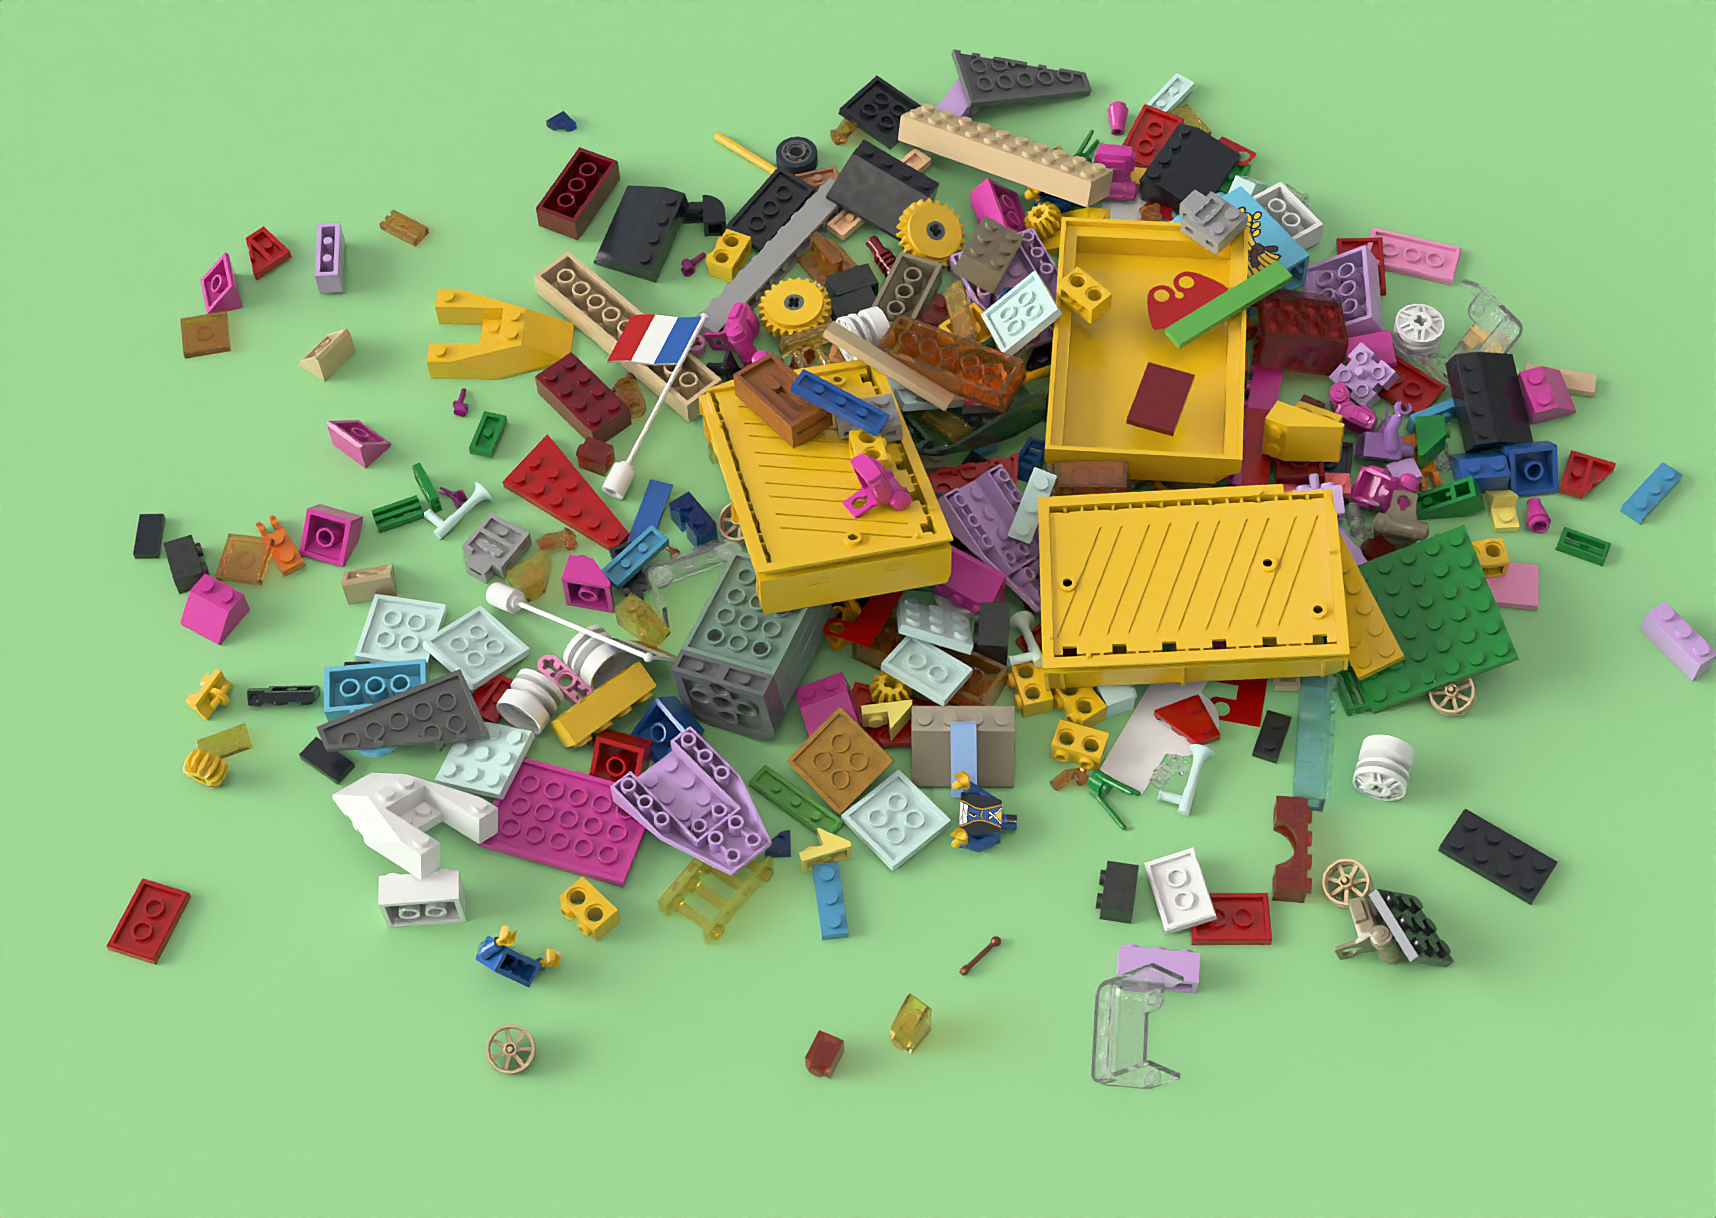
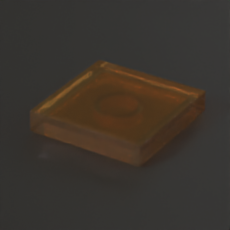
[180,311,231,359]
[215,533,275,585]

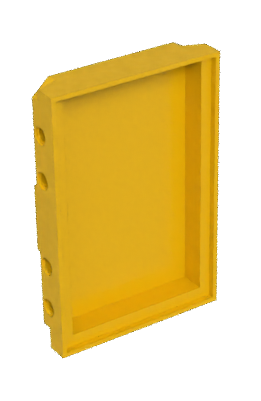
[1045,217,1249,484]

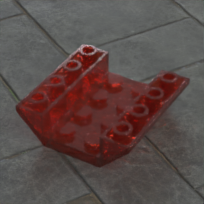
[1250,288,1349,376]

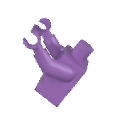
[1355,401,1414,463]

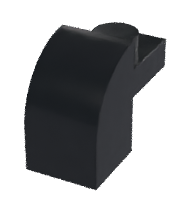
[682,195,727,237]

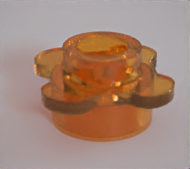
[1139,203,1162,222]

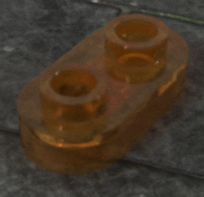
[615,377,646,419]

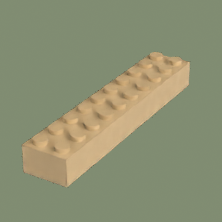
[898,104,1113,207]
[534,251,722,423]

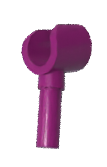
[681,252,706,277]
[453,388,468,417]
[439,487,468,509]

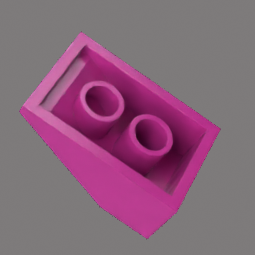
[796,671,862,737]

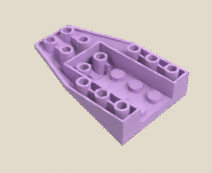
[950,228,1058,350]
[938,464,1065,613]
[611,726,772,876]

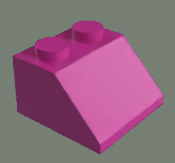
[1518,366,1576,425]
[299,504,363,567]
[561,554,615,613]
[180,574,250,646]

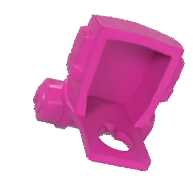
[1094,144,1138,201]
[704,302,760,367]
[1328,382,1378,435]
[843,453,912,518]
[1350,465,1421,513]

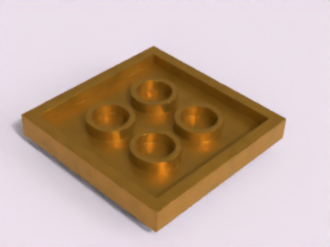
[786,706,895,816]

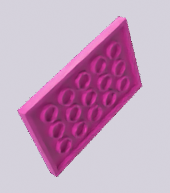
[477,757,647,888]

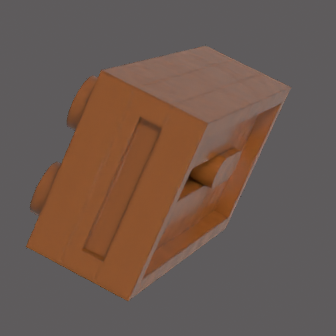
[733,352,833,448]

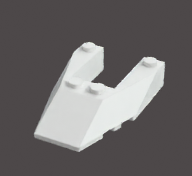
[333,773,498,880]

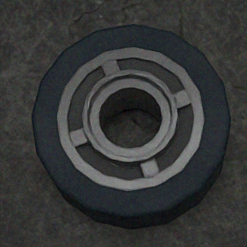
[776,136,818,175]

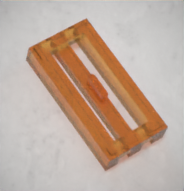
[379,209,429,247]

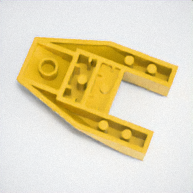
[426,289,575,380]

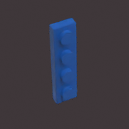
[790,369,890,437]

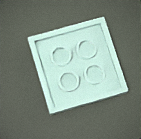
[981,271,1063,359]
[354,594,447,668]
[896,598,974,655]
[423,605,530,691]
[434,721,535,800]
[841,770,951,871]

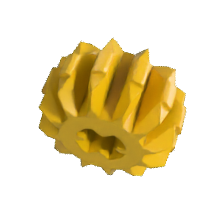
[1024,201,1062,240]
[870,670,913,704]
[182,749,229,788]

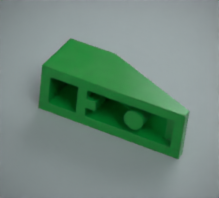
[1416,476,1485,520]

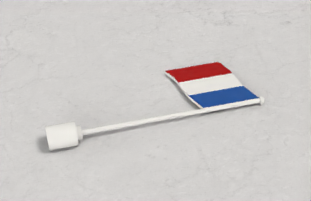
[602,313,709,500]
[486,582,677,662]

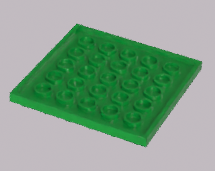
[1358,525,1519,714]

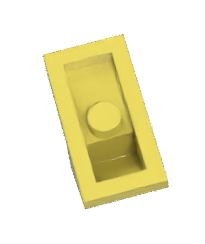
[1485,490,1520,533]
[861,700,912,740]
[799,828,852,873]

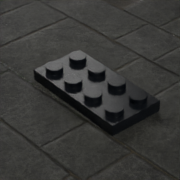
[725,166,815,252]
[1438,809,1558,905]

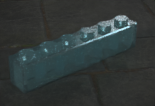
[1291,674,1338,812]

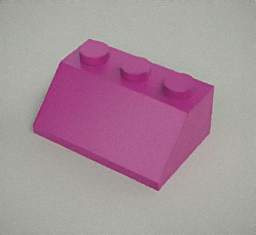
[969,178,1027,233]
[927,545,1006,615]

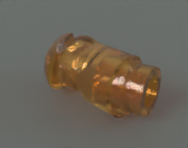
[830,118,857,145]
[536,527,578,553]

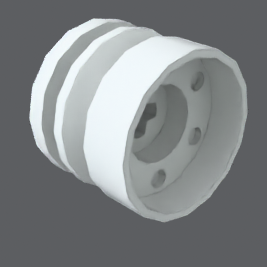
[1391,304,1444,366]
[836,306,893,361]
[563,624,631,691]
[496,669,564,735]
[1352,735,1416,801]

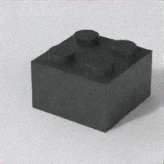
[972,602,1010,672]

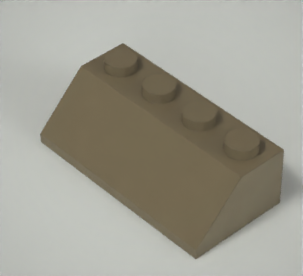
[872,251,943,348]

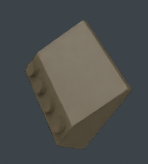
[911,706,1015,787]

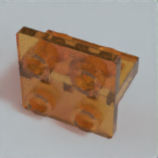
[797,231,857,287]

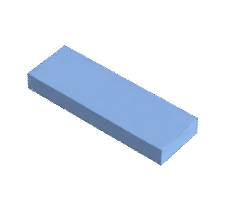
[950,721,977,798]

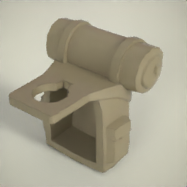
[1372,489,1429,550]
[1334,896,1404,964]

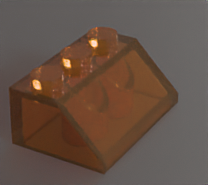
[1053,461,1132,496]

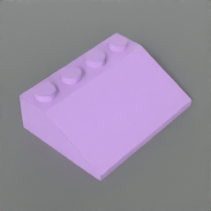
[1304,245,1383,342]

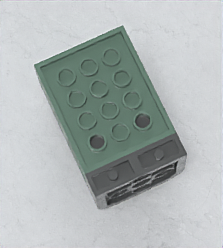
[670,550,835,741]

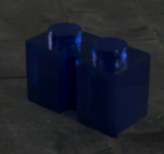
[669,492,718,551]

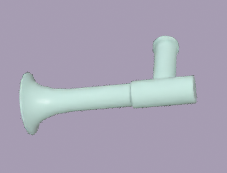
[424,482,493,539]
[1008,611,1043,667]
[1158,744,1215,816]

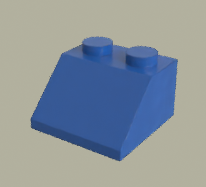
[1501,440,1559,496]
[1448,450,1511,494]
[631,696,705,764]

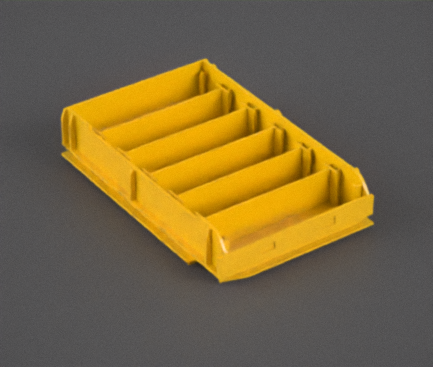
[699,359,953,615]
[1038,484,1350,691]

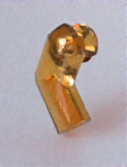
[1050,767,1089,791]

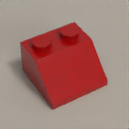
[589,728,654,782]

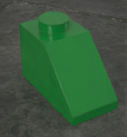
[1414,415,1450,469]

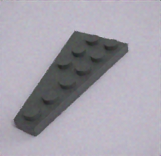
[951,49,1092,108]
[316,669,490,752]

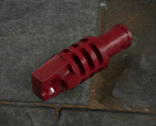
[865,235,896,278]

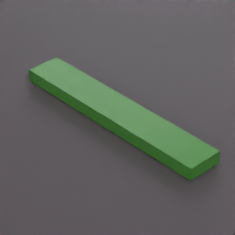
[1164,260,1293,350]

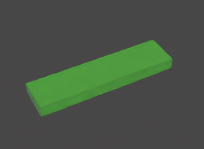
[749,765,844,835]

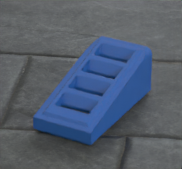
[1017,436,1045,483]

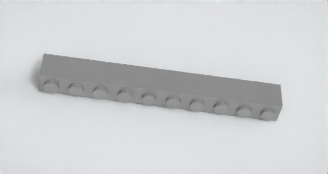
[696,178,843,344]

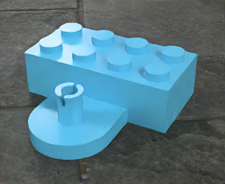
[324,659,430,758]

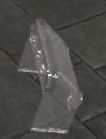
[1405,279,1523,389]
[642,538,743,629]
[1091,963,1184,1089]

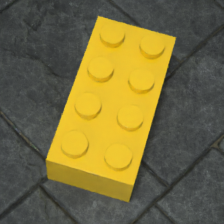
[548,661,657,749]

